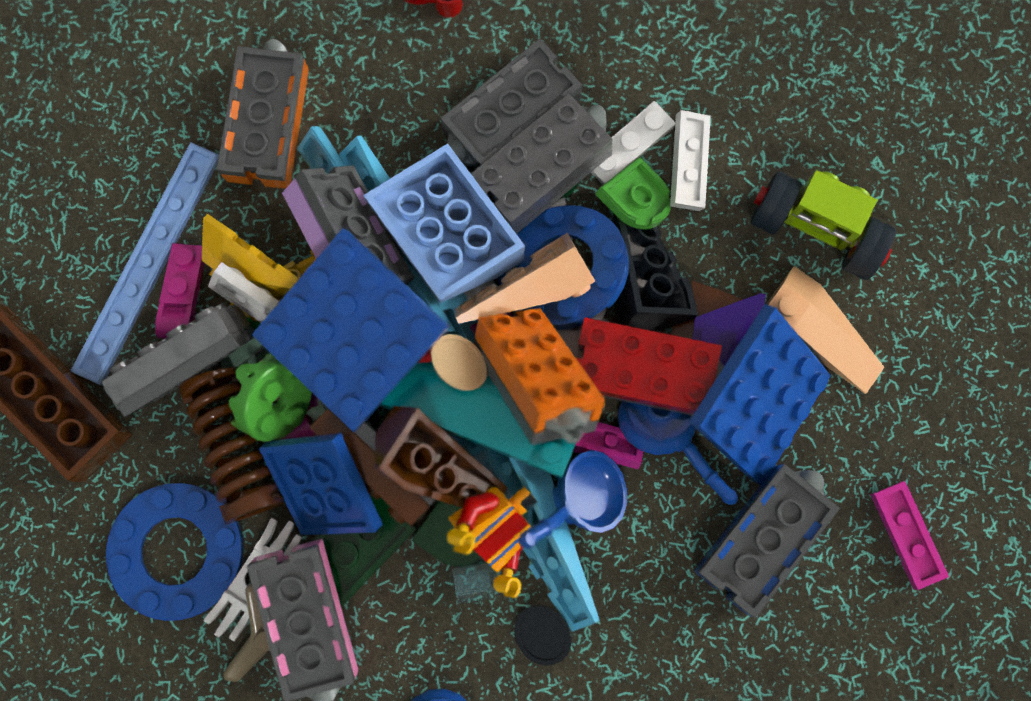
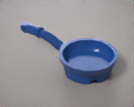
[617,401,738,505]
[518,450,627,548]

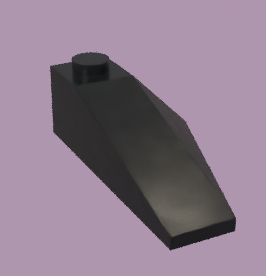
[613,213,698,332]

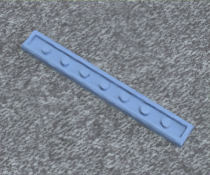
[70,142,219,386]

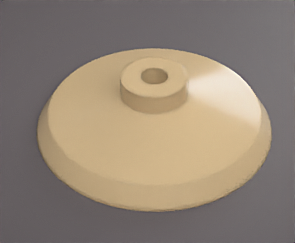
[431,334,487,390]

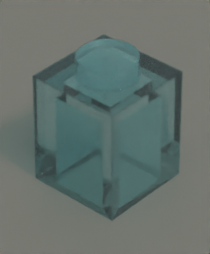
[452,562,503,604]

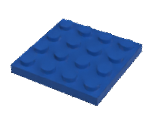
[252,229,450,432]
[689,304,831,485]

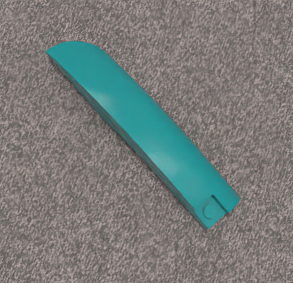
[379,361,577,478]

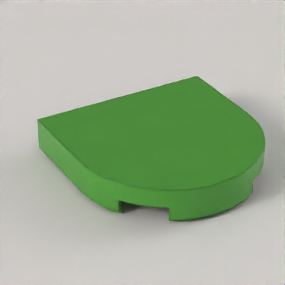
[595,157,671,229]

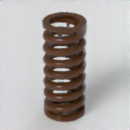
[178,367,284,524]

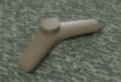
[223,584,270,682]

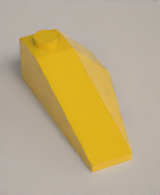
[202,214,299,298]

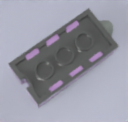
[282,165,415,285]

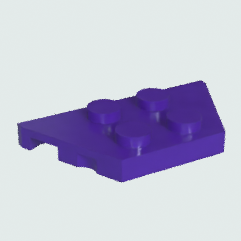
[692,293,766,366]

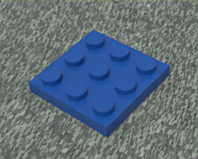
[259,433,383,535]

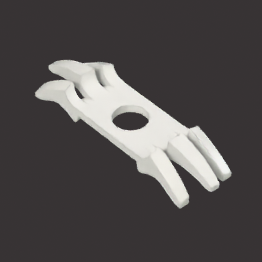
[203,518,302,641]

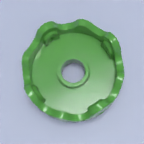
[229,354,312,442]

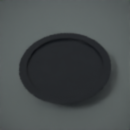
[514,605,571,666]

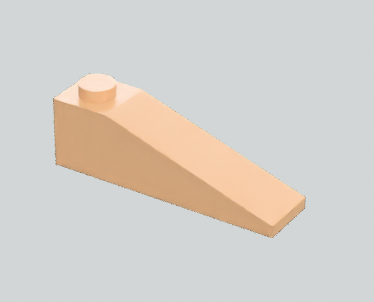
[455,233,595,324]
[767,266,884,394]

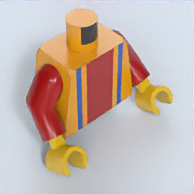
[447,486,538,598]

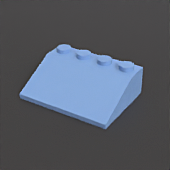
[363,143,525,303]

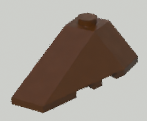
[375,406,508,508]

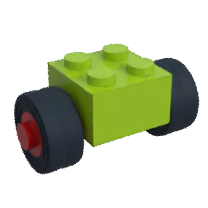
[750,170,896,281]

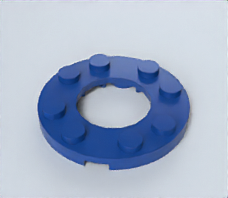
[498,205,629,330]
[106,483,244,621]

